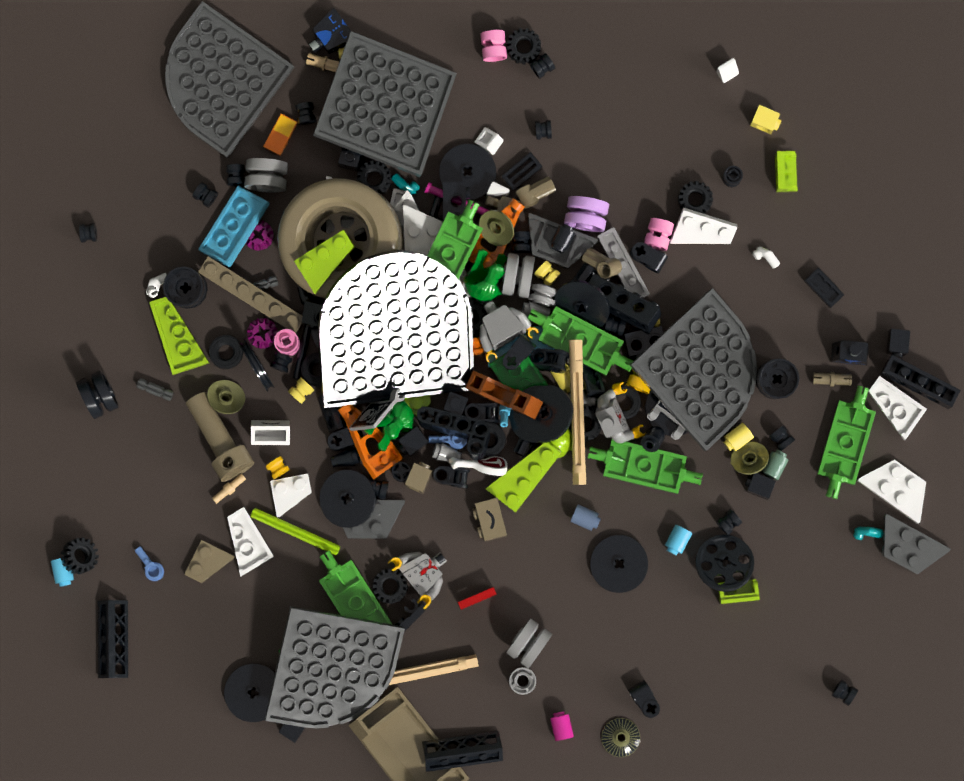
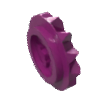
[245,220,274,251]
[247,318,278,349]

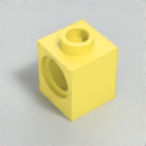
[750,105,781,134]

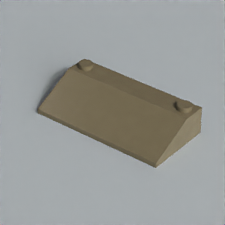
[349,687,470,781]

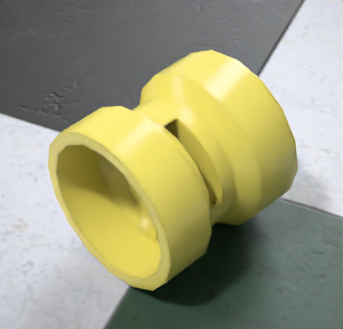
[534,260,561,286]
[288,377,314,404]

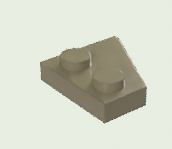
[184,540,235,583]

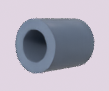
[570,504,601,531]

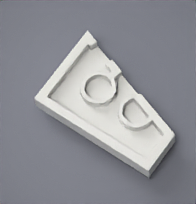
[670,207,737,244]
[868,376,927,441]
[227,507,274,577]

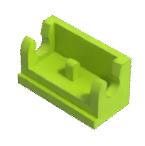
[775,151,798,192]
[717,579,760,604]

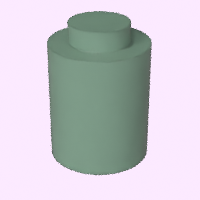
[761,450,789,481]

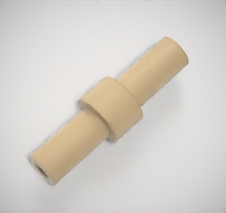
[212,473,246,504]

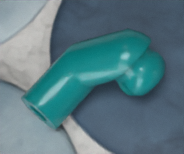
[391,173,420,195]
[853,526,883,540]

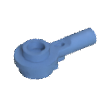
[429,435,467,449]
[135,546,164,581]

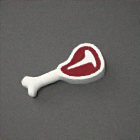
[449,456,507,476]

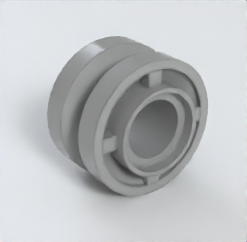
[528,284,557,307]
[509,667,536,695]

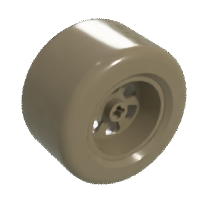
[277,178,404,299]

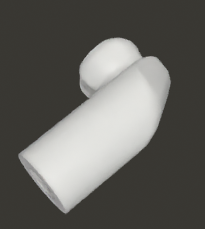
[752,247,780,268]
[146,272,167,298]

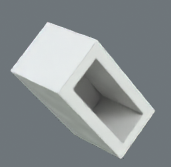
[251,420,290,445]

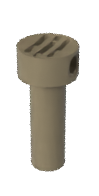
[186,392,254,482]

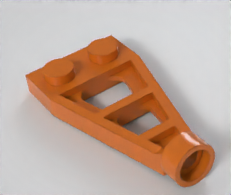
[468,198,525,269]
[338,405,403,479]

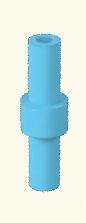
[499,405,511,427]

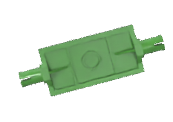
[427,200,483,280]
[528,306,633,376]
[817,386,876,499]
[588,439,703,494]
[319,550,393,625]

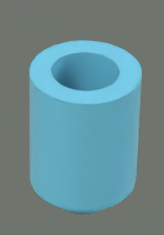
[665,525,692,556]
[51,558,74,587]

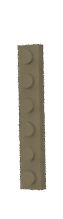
[198,256,303,333]

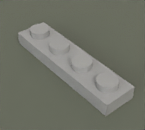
[597,227,650,298]

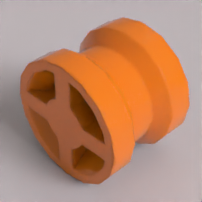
[473,337,485,356]

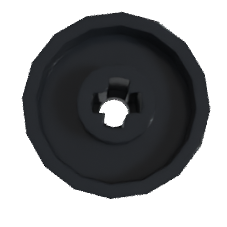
[76,370,119,419]

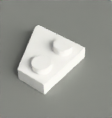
[270,474,312,518]

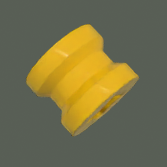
[265,456,290,480]

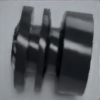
[163,267,208,309]
[756,358,800,399]

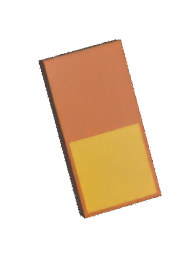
[263,114,298,156]

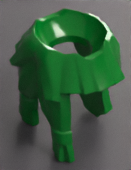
[463,249,508,302]
[364,400,414,451]

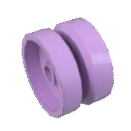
[564,196,609,232]

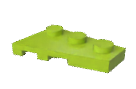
[294,230,355,294]

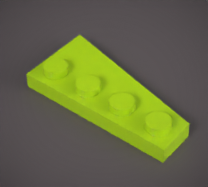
[149,297,209,375]
[486,442,562,513]

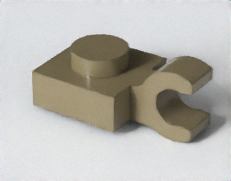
[485,195,520,212]

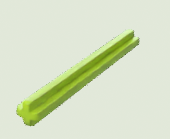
[251,508,340,555]

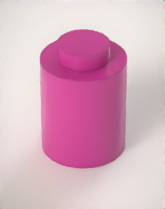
[550,711,574,741]

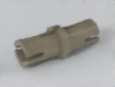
[812,372,852,387]

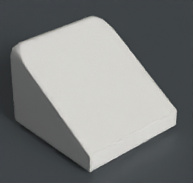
[716,58,739,83]
[474,127,503,155]
[486,182,510,197]

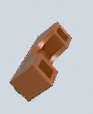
[465,370,543,419]

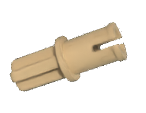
[306,53,339,72]

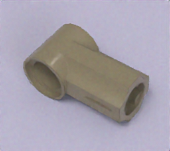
[515,176,556,209]
[582,248,622,279]

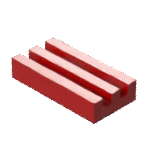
[458,587,497,610]

